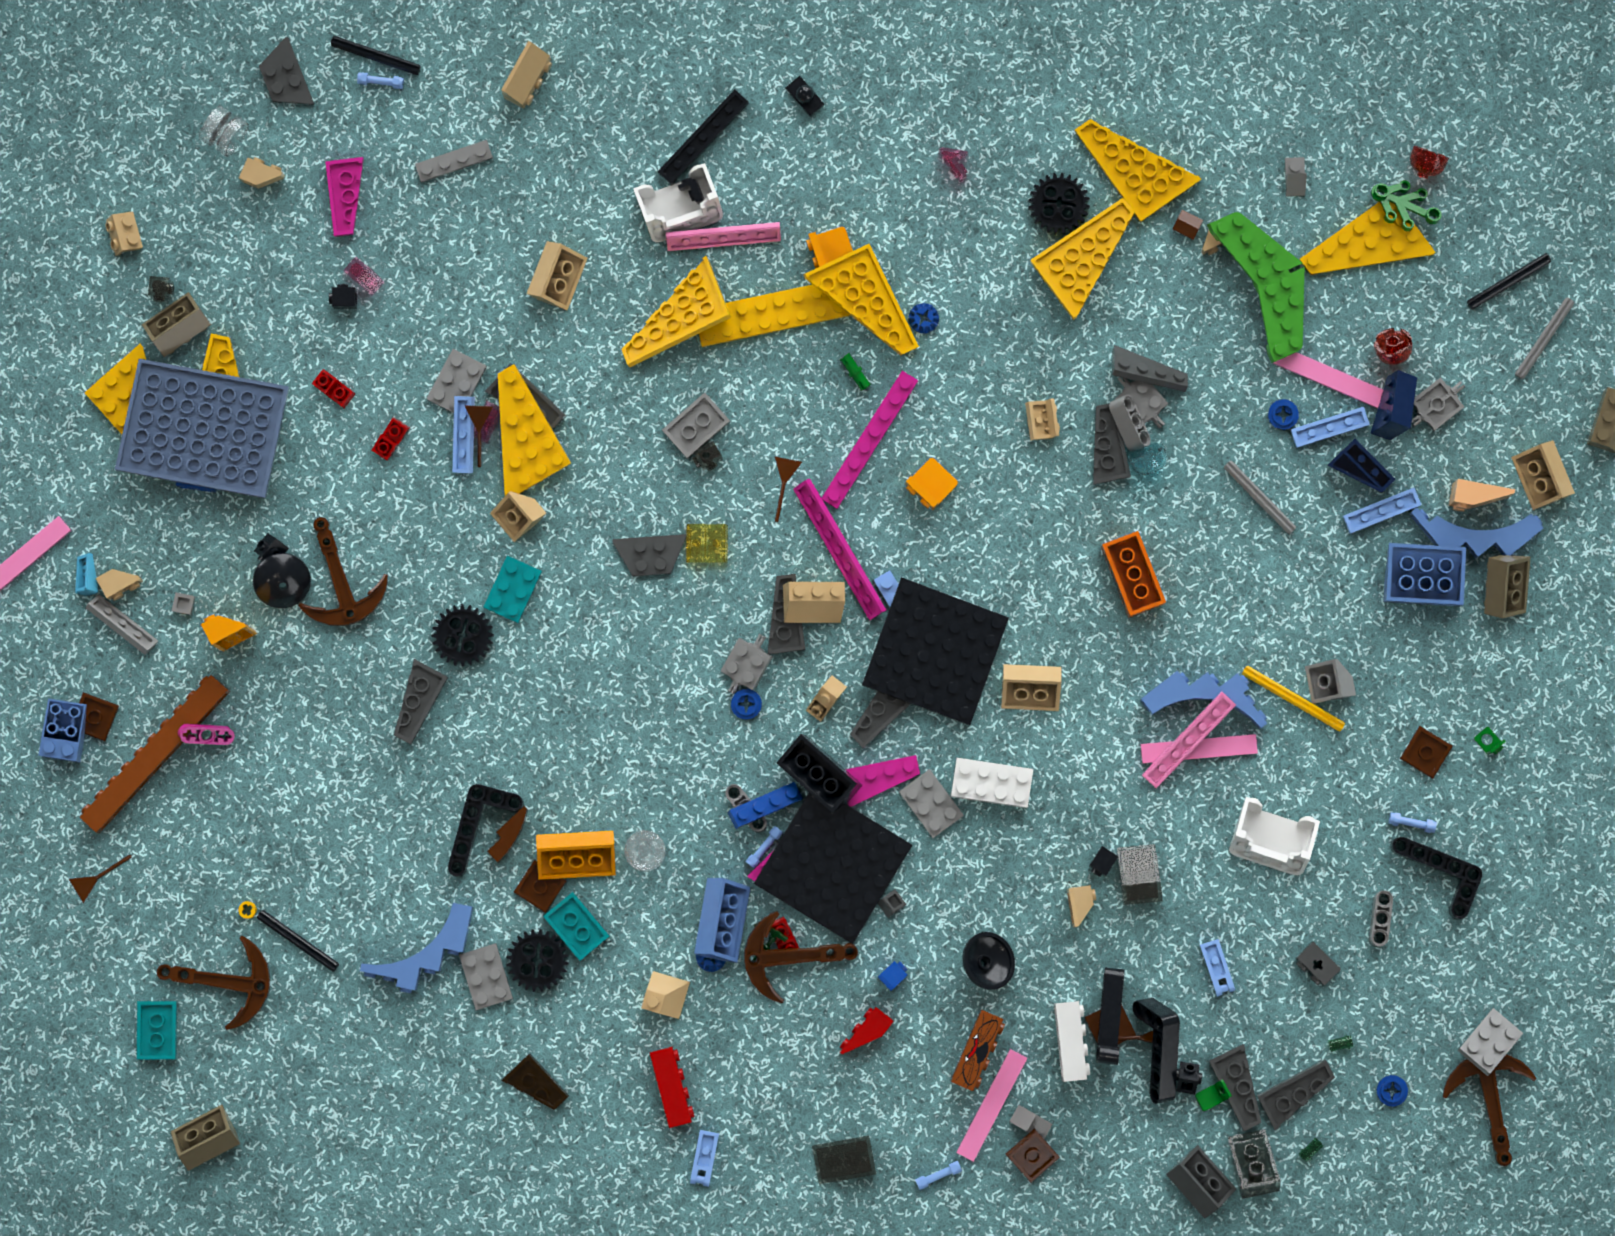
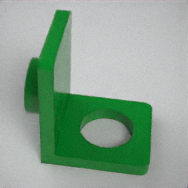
[1474,727,1506,755]
[1195,1079,1232,1112]

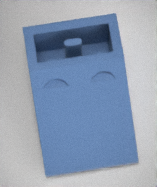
[38,698,87,763]

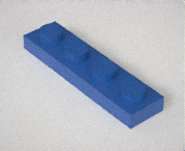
[727,782,803,829]

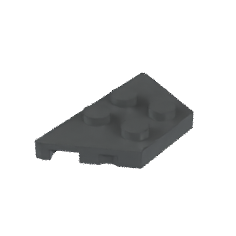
[259,37,314,105]
[612,534,686,577]

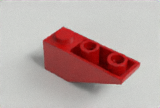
[840,1007,894,1054]

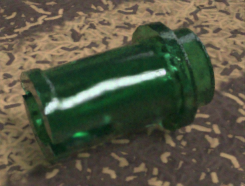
[1328,1034,1353,1052]
[1299,1138,1324,1162]

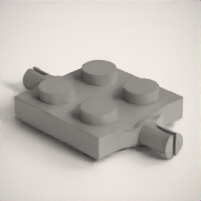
[1114,377,1168,429]
[1411,377,1465,431]
[721,634,773,694]

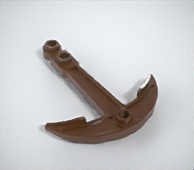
[298,517,388,626]
[744,911,858,1003]
[157,936,271,1030]
[1443,1054,1536,1166]

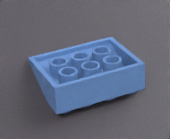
[1383,543,1466,607]

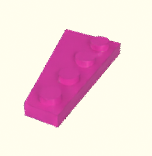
[325,157,364,237]
[845,755,920,807]

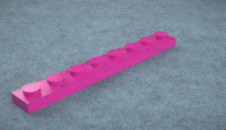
[822,371,918,509]
[793,478,886,621]

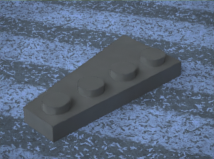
[1093,403,1131,485]
[767,574,805,655]
[1209,1044,1261,1131]

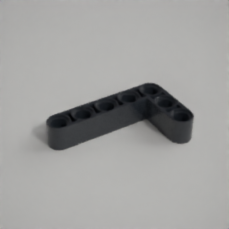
[448,784,524,877]
[1390,837,1482,919]
[1096,967,1124,1065]
[1132,998,1180,1104]

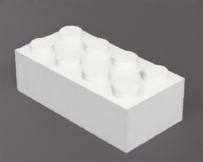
[951,758,1033,808]
[1054,1001,1090,1082]

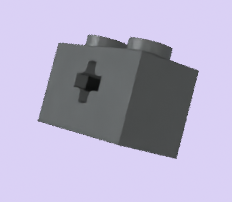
[1295,942,1341,986]

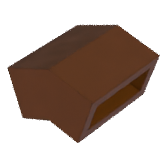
[1172,210,1203,240]

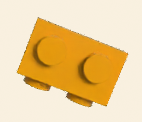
[806,227,853,269]
[905,458,958,510]

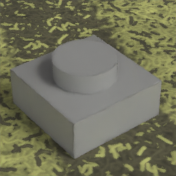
[172,592,195,615]

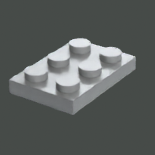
[427,349,487,413]
[662,393,730,459]
[899,769,964,838]
[459,943,513,1010]
[1457,1008,1523,1076]

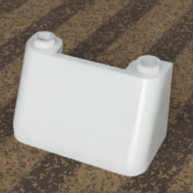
[634,163,723,242]
[1229,797,1320,875]

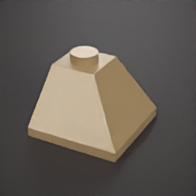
[490,491,546,542]
[1067,885,1096,928]
[641,971,690,1019]

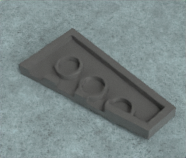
[1112,345,1188,392]
[485,363,567,429]
[394,659,448,745]
[850,692,910,748]
[1256,1059,1335,1131]

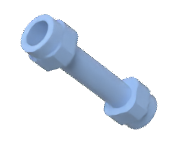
[357,72,404,89]
[1388,812,1437,833]
[745,826,783,868]
[915,1160,962,1190]

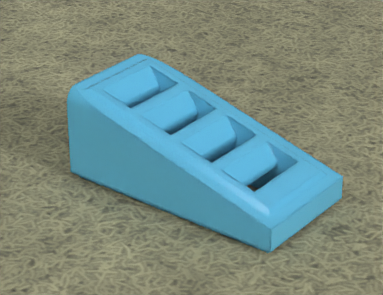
[75,553,98,596]

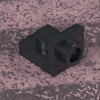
[678,177,705,205]

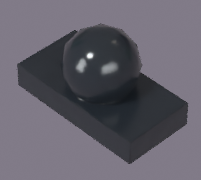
[785,76,824,117]

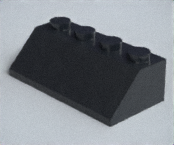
[777,734,862,813]

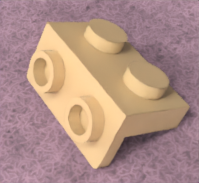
[105,212,143,256]
[1025,398,1060,441]

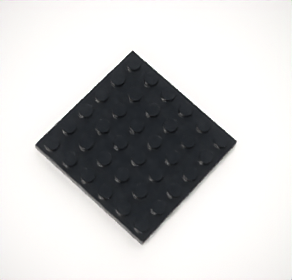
[862,577,1009,726]
[753,793,912,944]

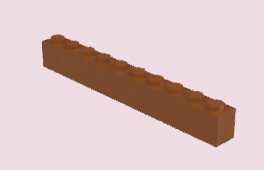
[80,675,230,833]

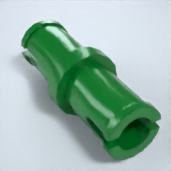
[840,353,871,391]

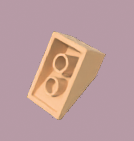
[1449,479,1515,512]

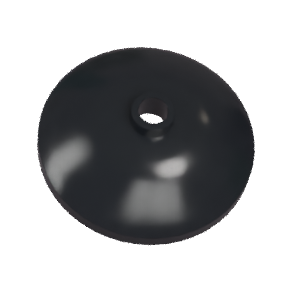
[253,553,311,608]
[962,932,1015,990]

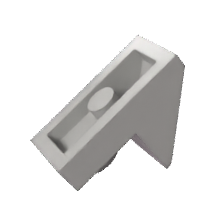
[1285,157,1307,196]
[1009,1105,1053,1139]

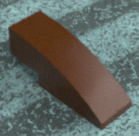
[487,806,528,863]

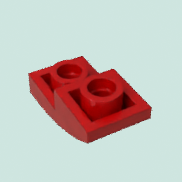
[311,369,355,408]
[371,418,410,461]
[772,916,799,949]

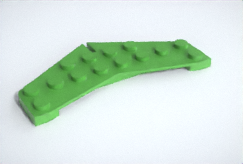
[1207,212,1305,363]

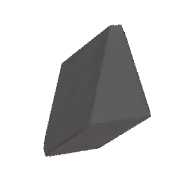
[878,889,906,918]

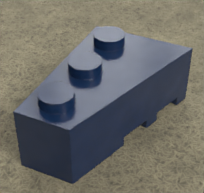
[1371,370,1417,440]
[1327,439,1395,493]

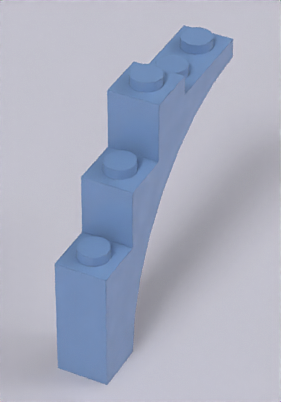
[1140,671,1267,729]
[360,903,474,993]

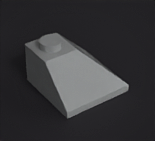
[1305,659,1356,704]

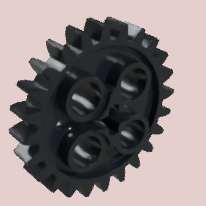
[1028,173,1090,235]
[431,604,494,667]
[506,929,569,992]

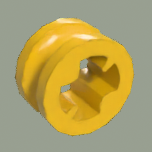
[238,901,257,919]

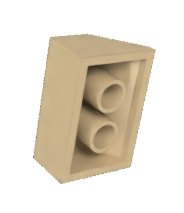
[501,41,552,109]
[527,241,588,310]
[1511,441,1575,510]
[783,582,845,623]
[1001,664,1061,711]

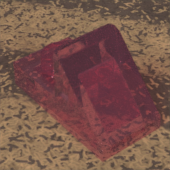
[939,147,968,183]
[343,257,384,296]
[474,401,500,444]

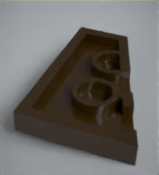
[501,1054,569,1110]

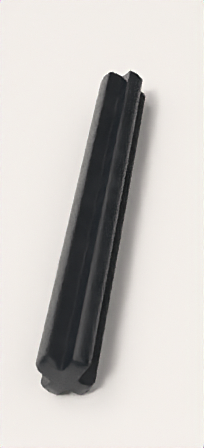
[331,36,421,75]
[1467,253,1551,309]
[257,910,339,972]

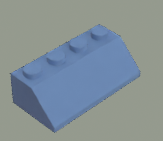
[694,878,750,963]

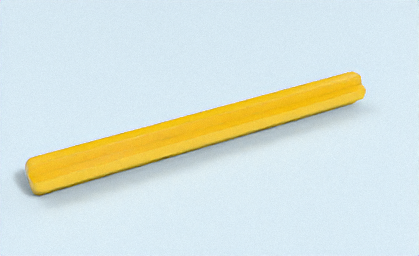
[1242,666,1345,731]

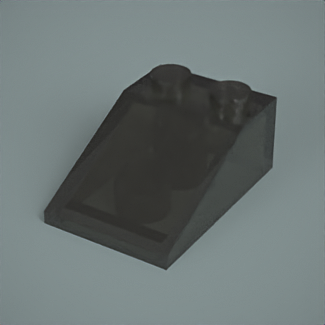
[1117,844,1163,905]
[1227,1129,1281,1199]
[812,1135,876,1184]

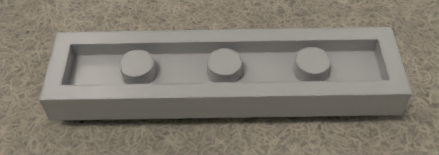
[415,140,493,183]
[86,594,158,655]

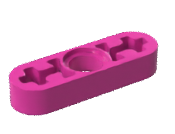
[178,724,235,745]

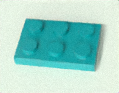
[483,555,542,623]
[543,892,610,961]
[136,1001,177,1060]

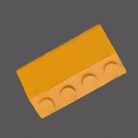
[201,615,257,651]
[536,831,616,880]

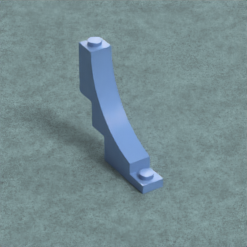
[1409,508,1543,559]

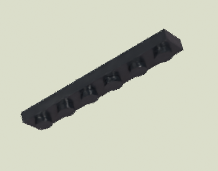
[657,89,749,186]

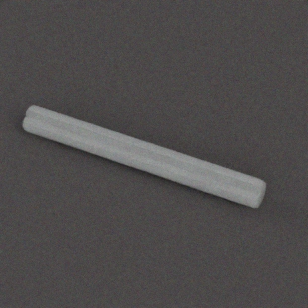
[1515,298,1574,379]
[1224,461,1296,534]

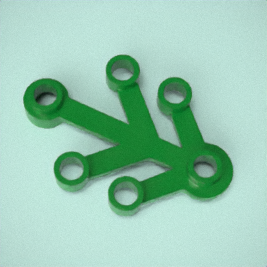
[1371,180,1442,231]

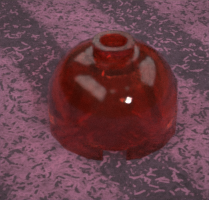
[1410,146,1449,179]
[1374,328,1413,365]

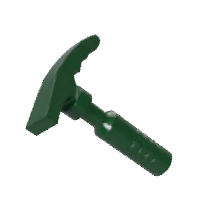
[752,924,789,961]

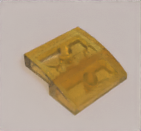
[686,524,728,563]

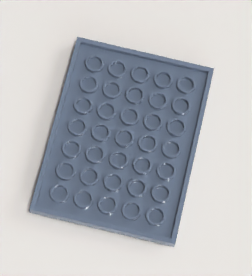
[115,359,289,499]

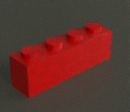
[650,1046,695,1128]

